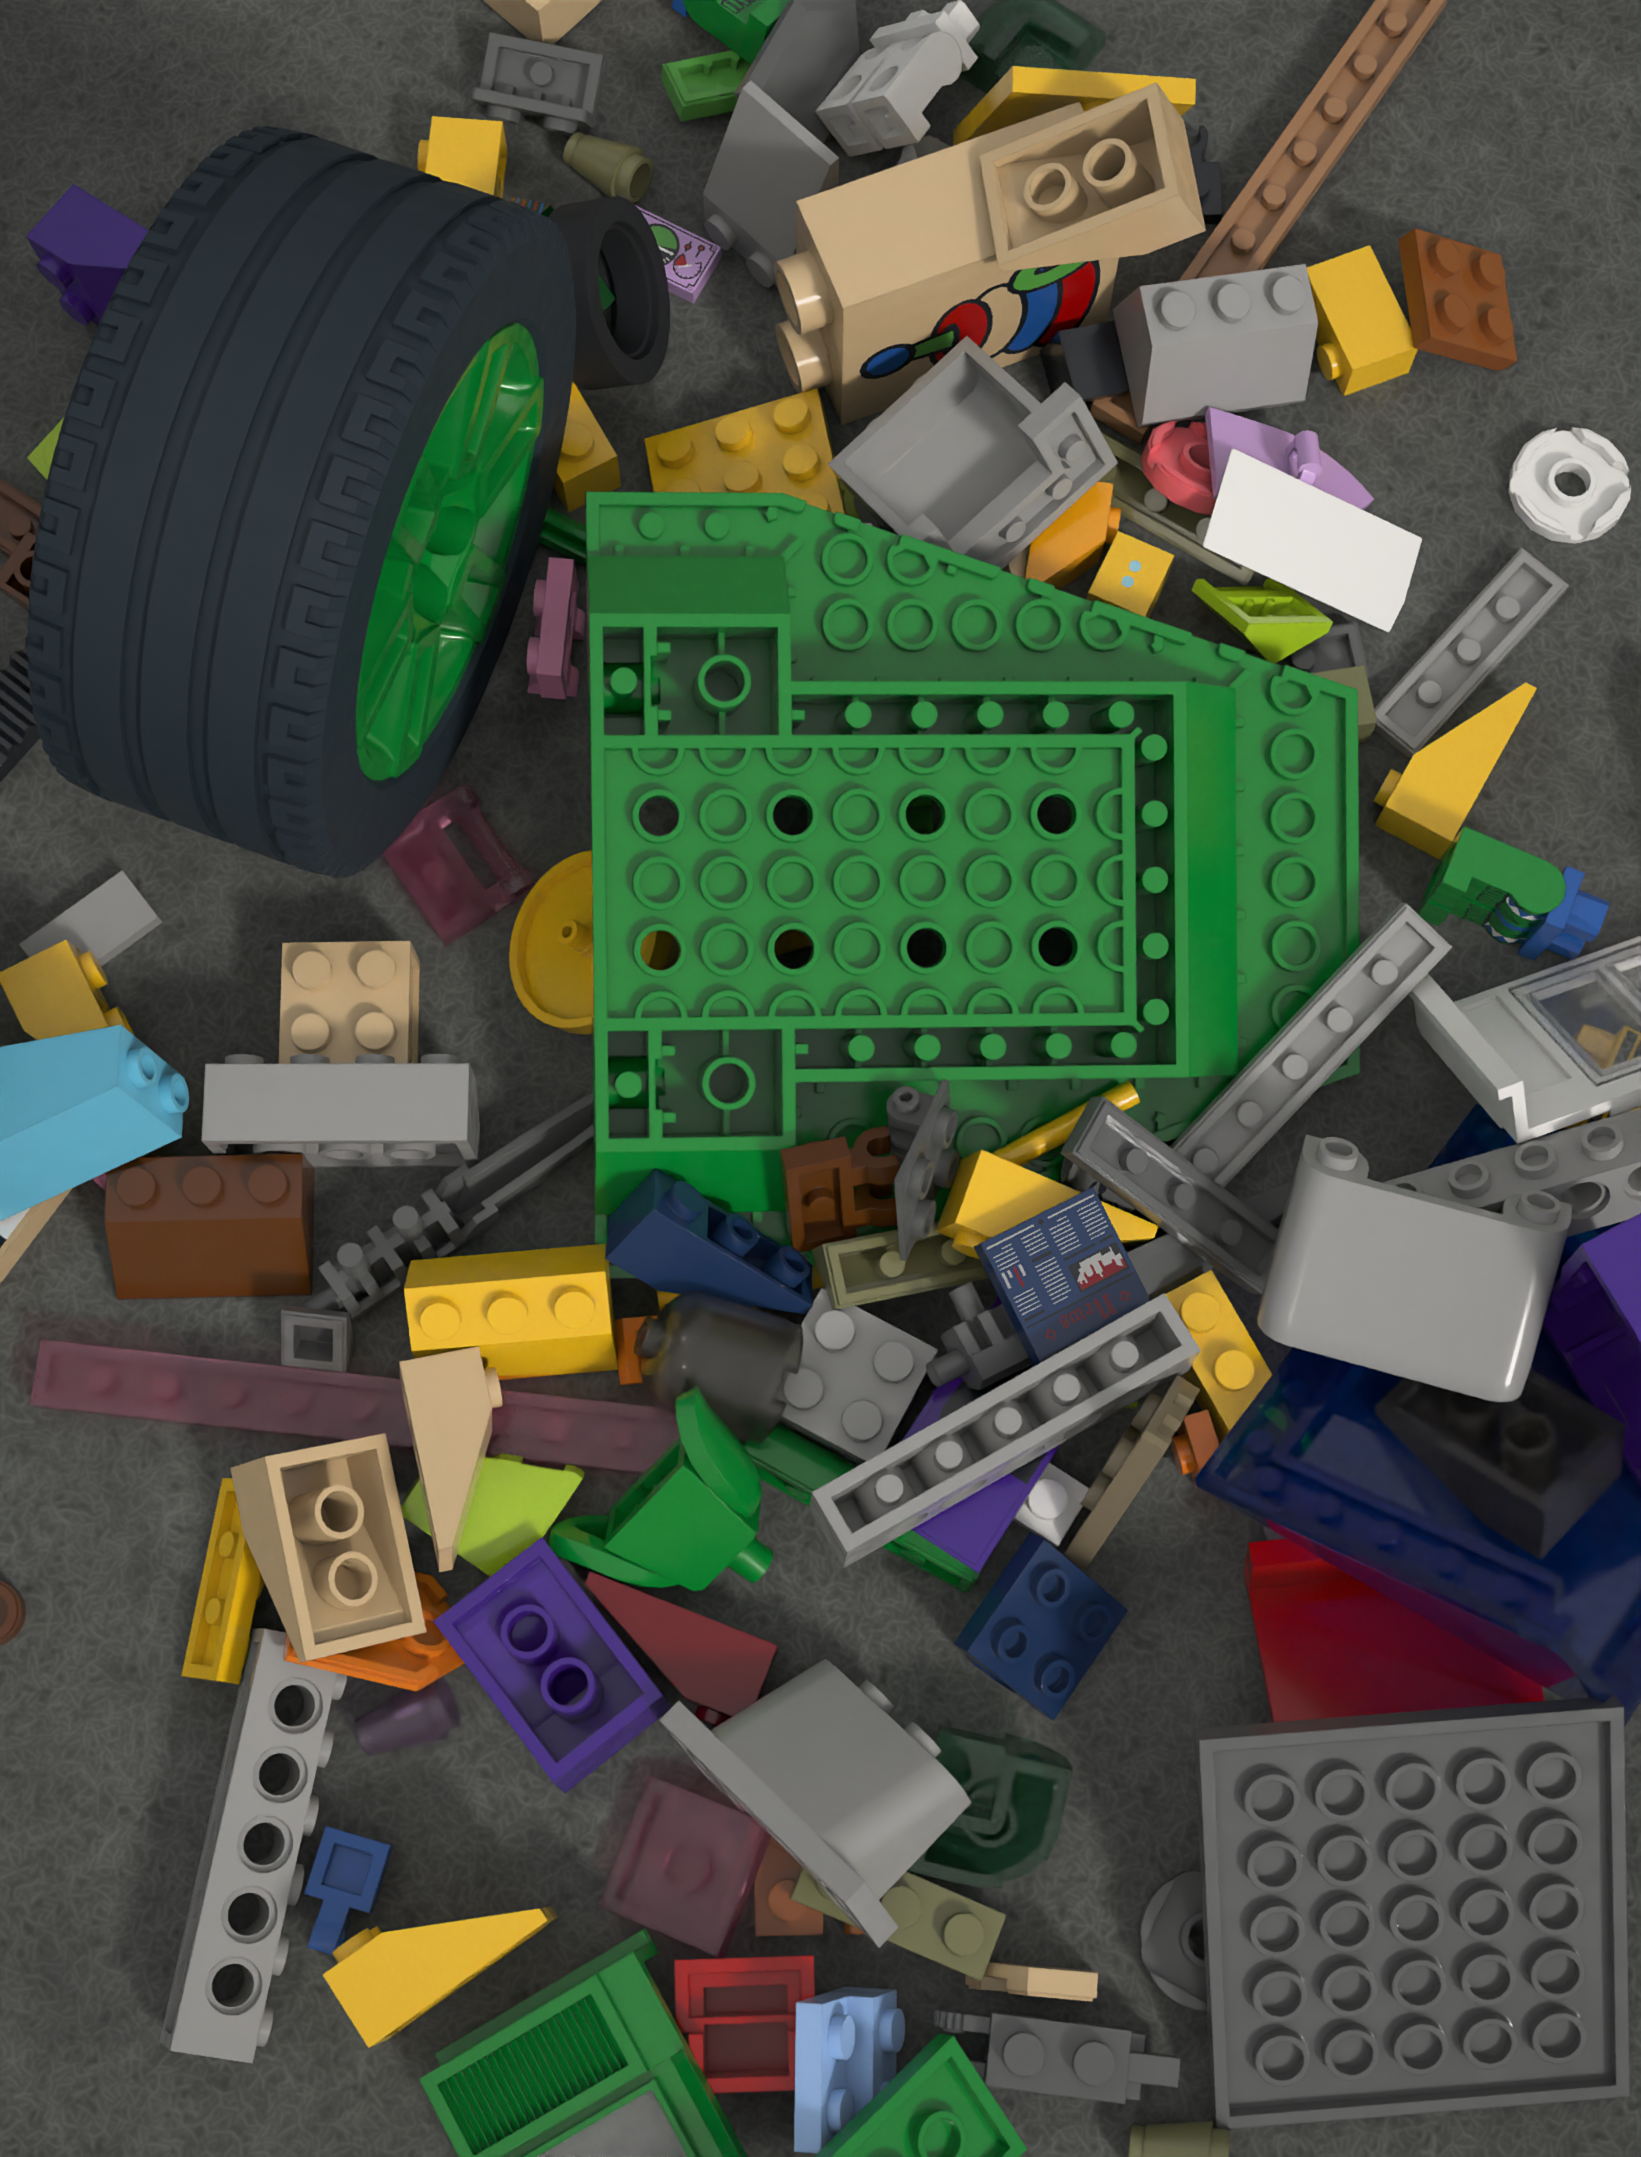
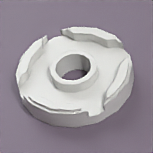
[1508,427,1631,544]

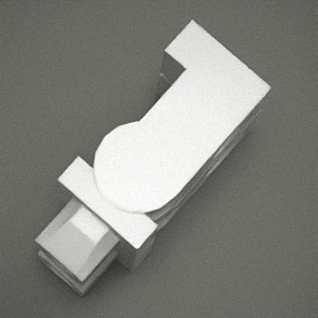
[815,0,980,157]

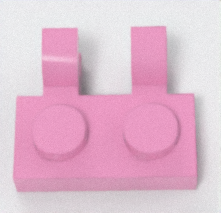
[527,557,586,699]

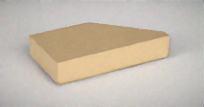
[965,1962,1098,2002]

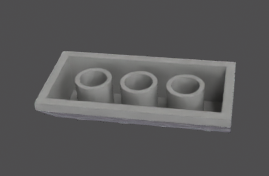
[201,1054,481,1167]

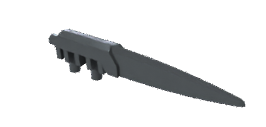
[303,1092,593,1320]
[926,1181,1293,1390]

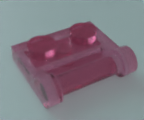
[382,785,538,947]

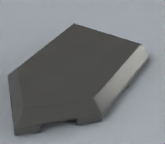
[734,0,860,146]

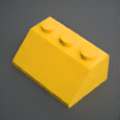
[404,1244,618,1380]

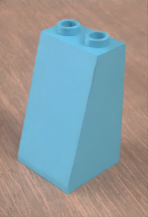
[0,1025,189,1221]

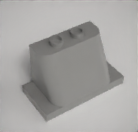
[828,336,1118,570]
[659,1659,972,1948]

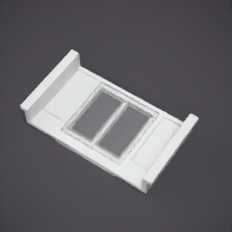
[1408,936,1641,1144]

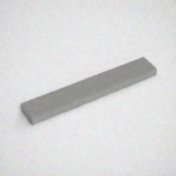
[1169,902,1452,1188]

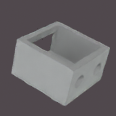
[758,1288,938,1466]

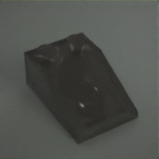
[1375,1368,1626,1560]

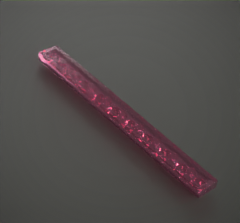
[30,1340,680,1475]

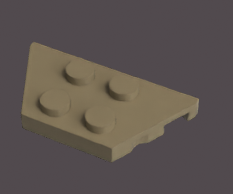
[1063,1375,1200,1572]

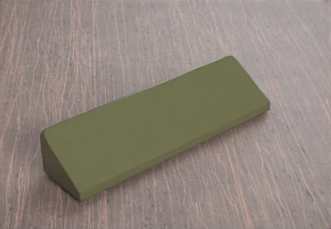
[1098,427,1256,586]
[812,1222,990,1310]

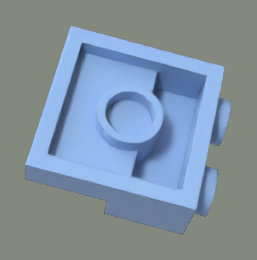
[794,1987,905,2154]

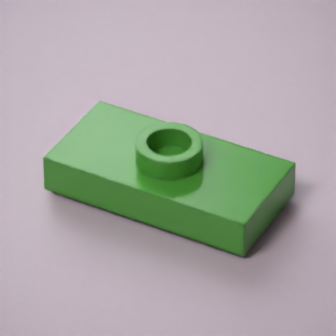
[661,50,751,122]

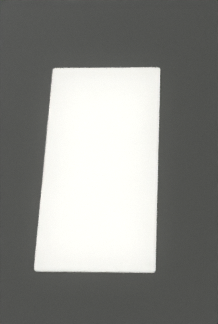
[1203,449,1422,632]

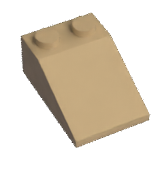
[979,82,1206,272]
[230,1433,427,1663]

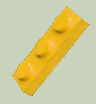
[181,1478,264,1685]

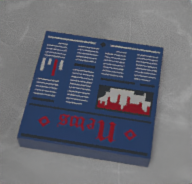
[974,1187,1151,1366]

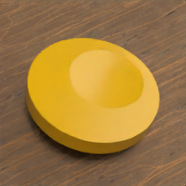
[509,850,672,1035]

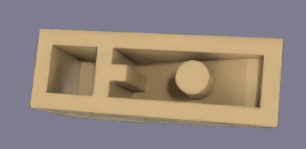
[399,1346,503,1572]

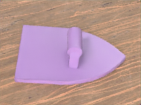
[1205,407,1374,510]

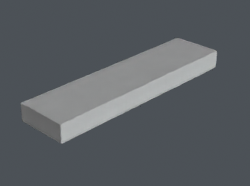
[1374,548,1569,760]

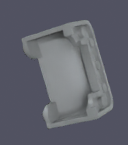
[1257,1134,1572,1402]

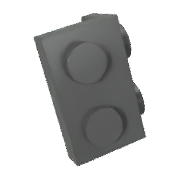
[471,32,607,136]

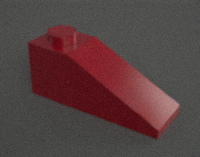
[585,1572,778,1726]

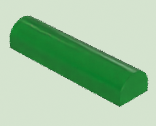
[744,1415,984,1593]

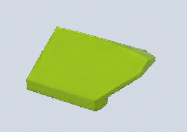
[1191,578,1333,663]

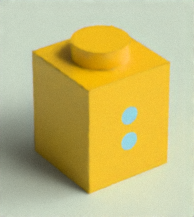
[1087,531,1174,618]

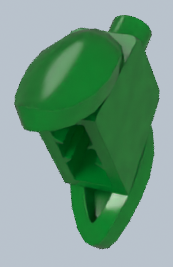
[546,1386,774,1591]

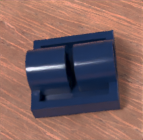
[953,1532,1128,1721]

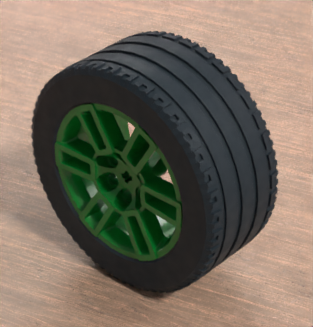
[27,126,576,878]

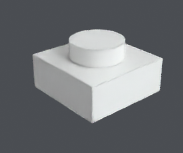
[1013,1463,1089,1548]

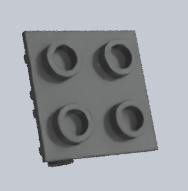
[886,1079,960,1261]

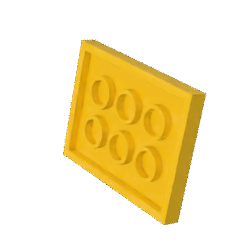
[953,66,1196,146]

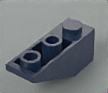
[605,1168,812,1314]

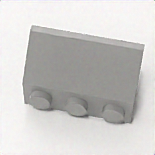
[1112,264,1318,427]

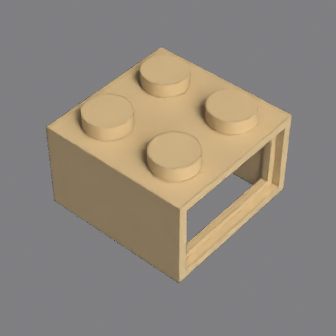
[279,941,420,1064]

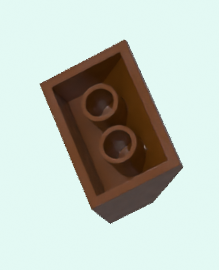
[104,1154,315,1300]

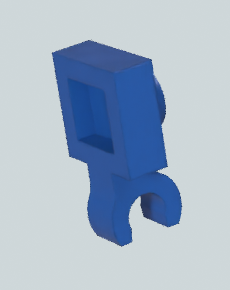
[304,1826,393,1955]

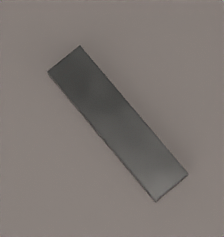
[1060,1097,1279,1294]

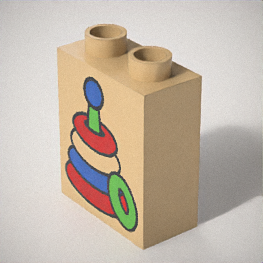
[774,102,1119,425]

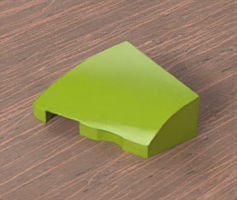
[400,1453,585,1577]

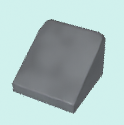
[281,1305,355,1373]

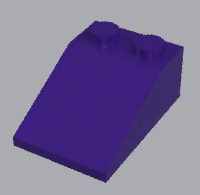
[26,184,148,326]
[434,1537,672,1793]

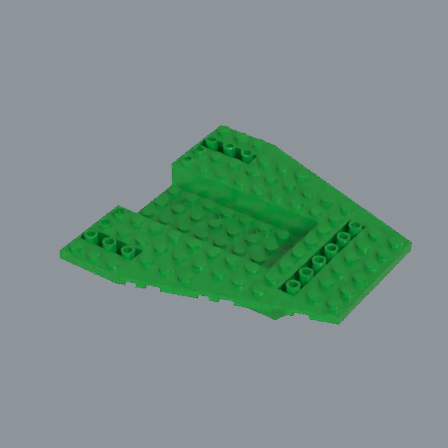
[585,492,1360,1279]

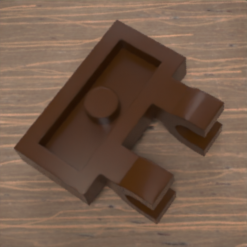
[780,1125,900,1252]

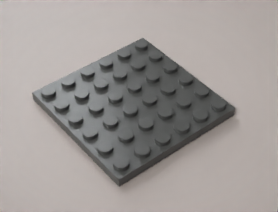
[1194,1696,1630,2129]

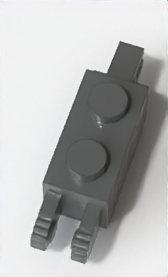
[933,2009,1181,2104]

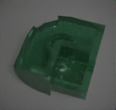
[959,0,1106,94]
[908,1725,1073,1888]

